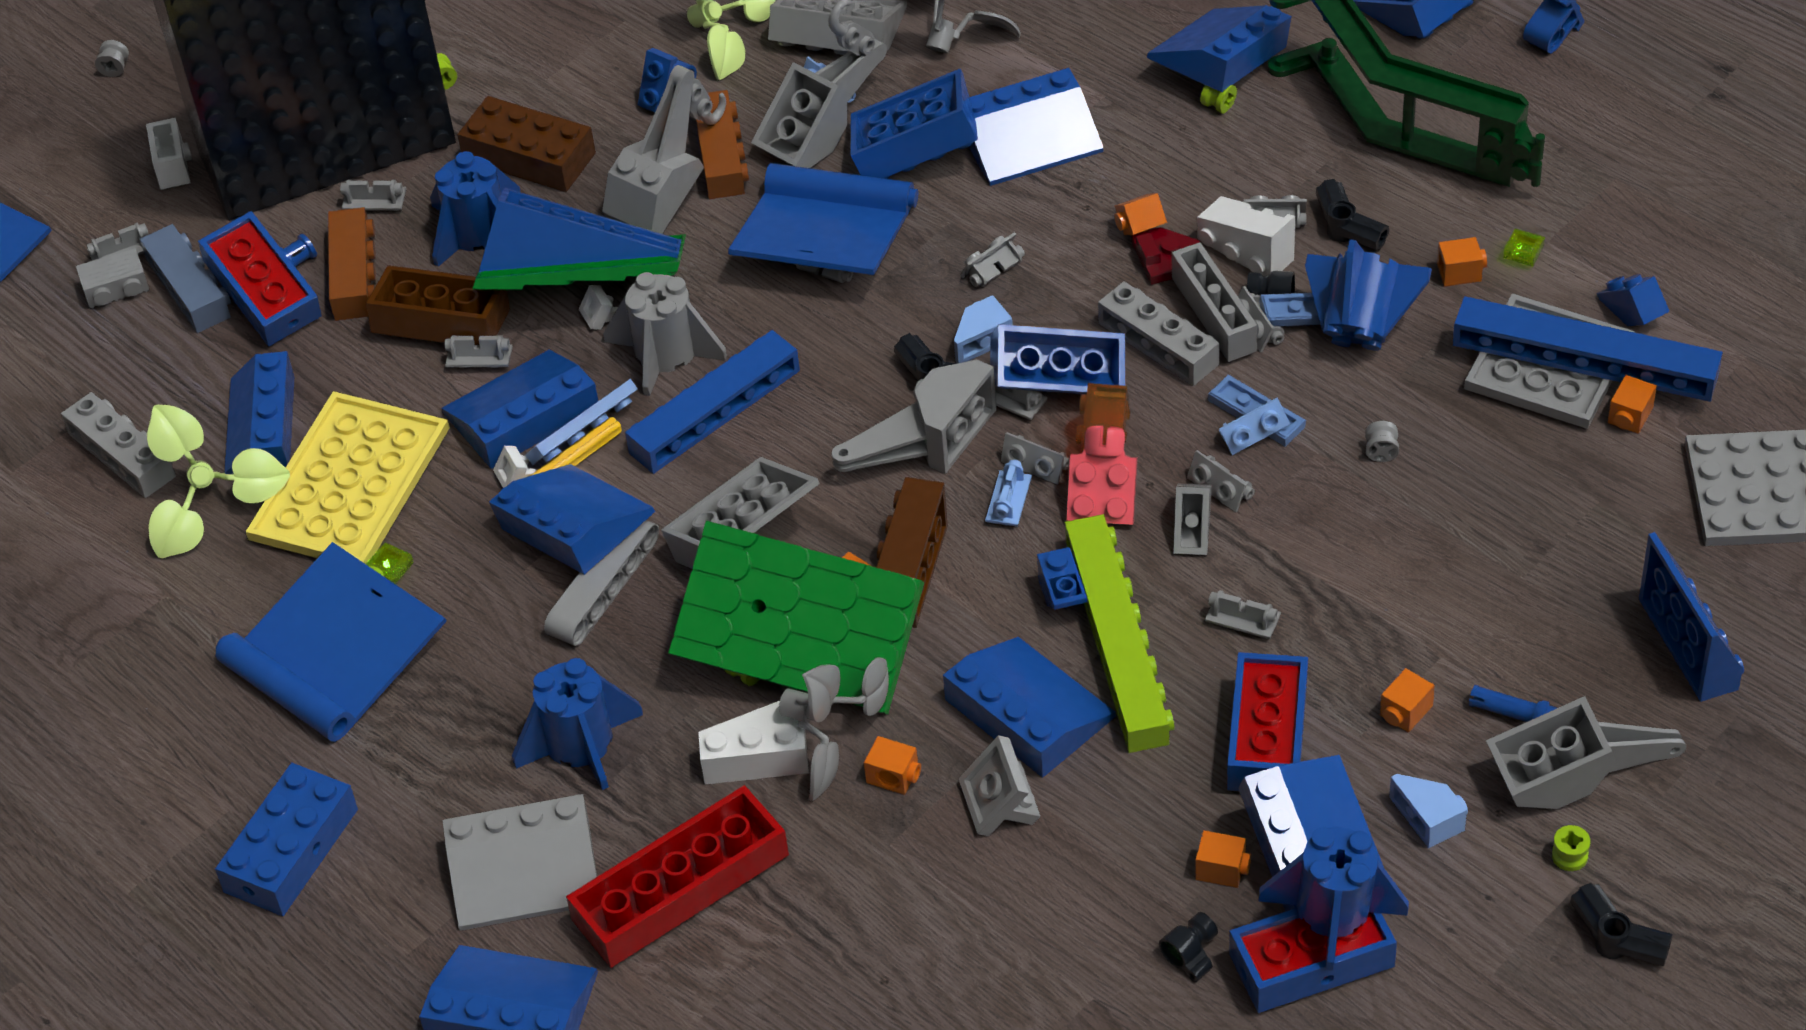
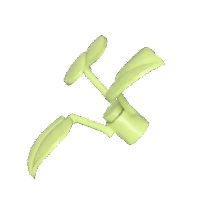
[687,0,776,80]
[147,404,290,558]

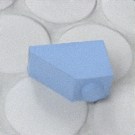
[954,295,1013,363]
[1389,774,1468,848]

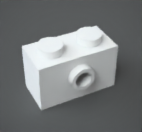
[146,118,192,190]

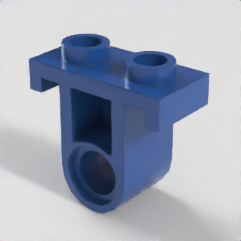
[1523,0,1585,53]
[638,48,697,113]

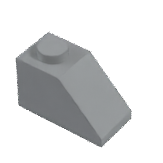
[1173,483,1211,555]

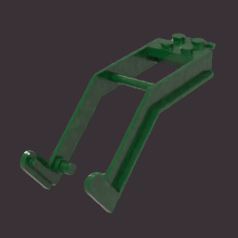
[1268,0,1545,187]

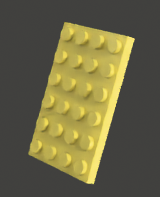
[246,391,450,566]

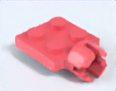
[1066,426,1138,525]

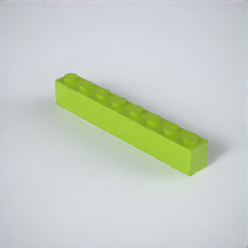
[1065,514,1174,753]

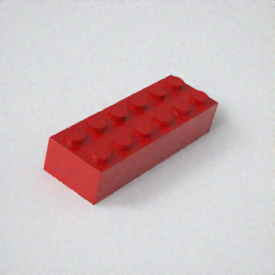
[566,785,789,968]

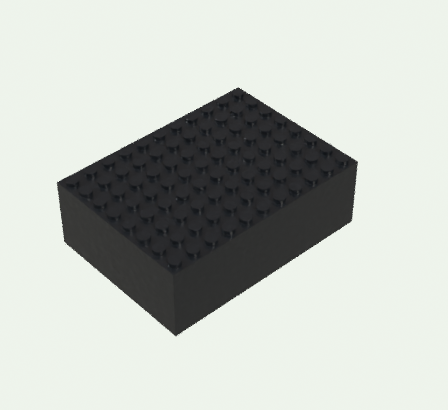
[153,0,456,221]

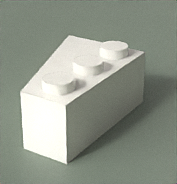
[1197,196,1295,276]
[698,701,809,785]

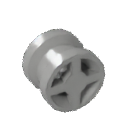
[95,40,129,77]
[1365,421,1399,462]

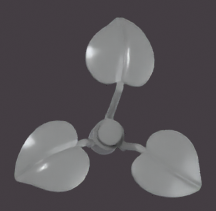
[926,0,1021,53]
[779,657,889,801]

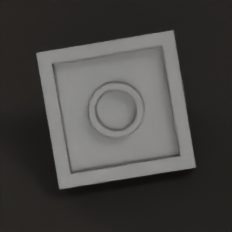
[959,735,1040,836]

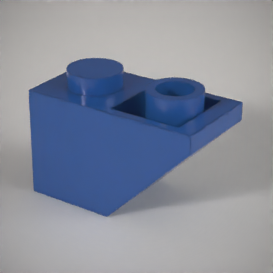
[1596,274,1669,327]
[1037,547,1087,610]

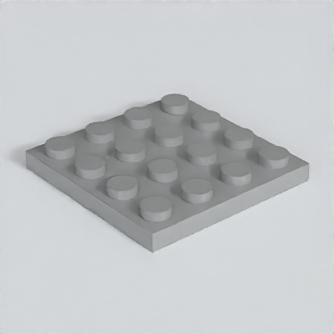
[1464,293,1635,429]
[1685,430,1806,546]

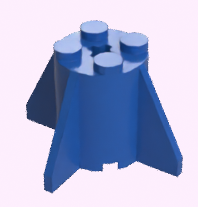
[430,151,520,267]
[1305,240,1432,351]
[512,658,643,790]
[1258,827,1409,970]

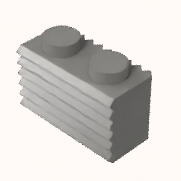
[76,248,149,308]

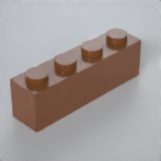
[696,90,749,200]
[328,207,376,321]

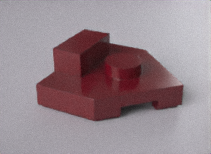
[1131,227,1200,285]

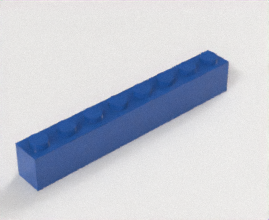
[1453,296,1723,402]

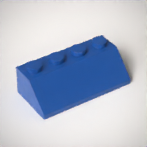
[990,324,1125,397]
[224,351,295,474]

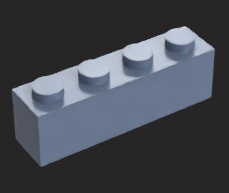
[139,224,231,333]

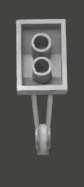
[751,0,887,168]
[602,65,726,234]

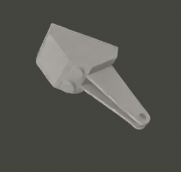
[832,359,996,474]
[1486,696,1686,809]

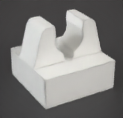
[579,285,618,330]
[493,446,536,488]

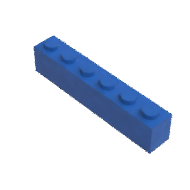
[625,330,800,474]

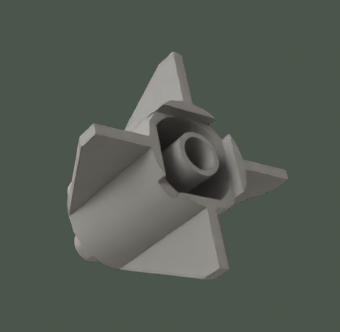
[603,272,727,396]

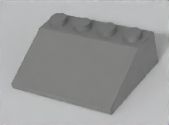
[768,0,907,55]
[661,457,820,569]
[443,794,597,931]

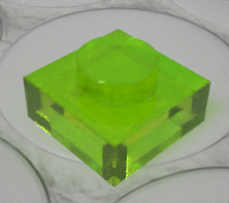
[1503,228,1545,267]
[366,542,414,584]

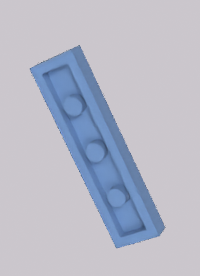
[525,379,638,465]

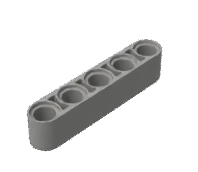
[544,520,659,646]

